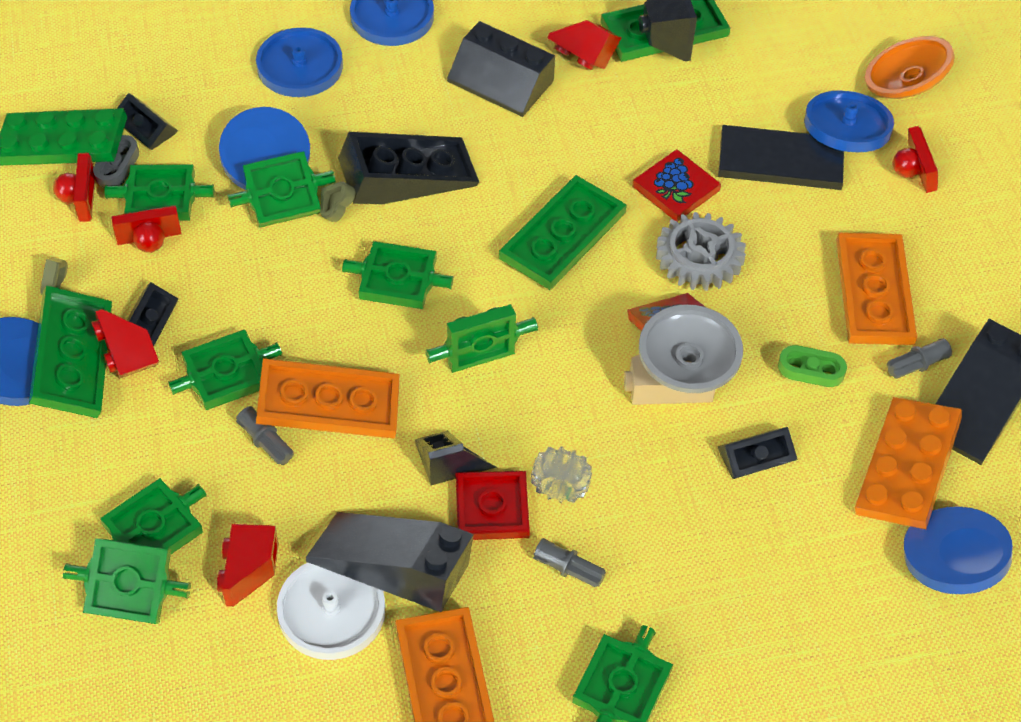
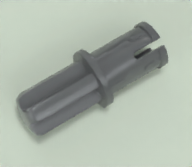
[887,338,952,379]
[236,406,294,465]
[533,538,606,587]

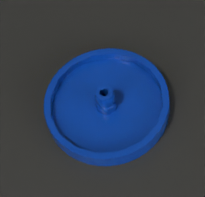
[350,0,434,46]
[256,28,343,97]
[804,90,894,153]
[219,107,310,190]
[0,317,39,406]
[904,507,1013,594]

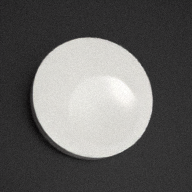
[277,563,385,660]

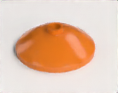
[865,36,955,99]

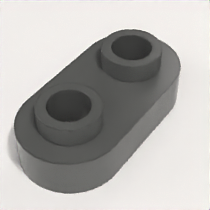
[93,135,139,188]

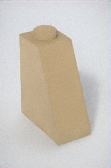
[624,355,716,405]

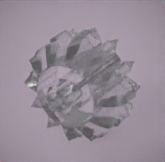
[531,446,592,504]

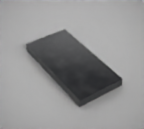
[718,125,844,190]

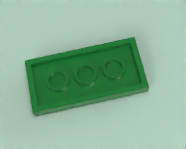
[600,0,730,62]
[0,108,127,166]
[499,175,627,290]
[29,285,112,418]

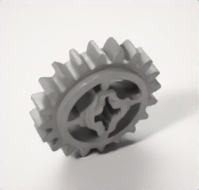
[656,212,746,291]

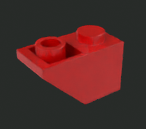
[547,20,621,70]
[91,309,159,379]
[217,524,279,607]

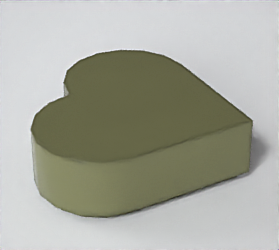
[320,181,355,222]
[40,257,68,295]

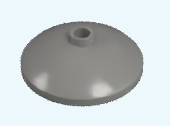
[639,305,743,393]

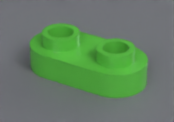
[778,345,847,387]

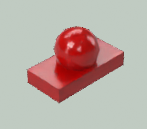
[892,125,938,193]
[53,153,95,222]
[111,205,182,253]

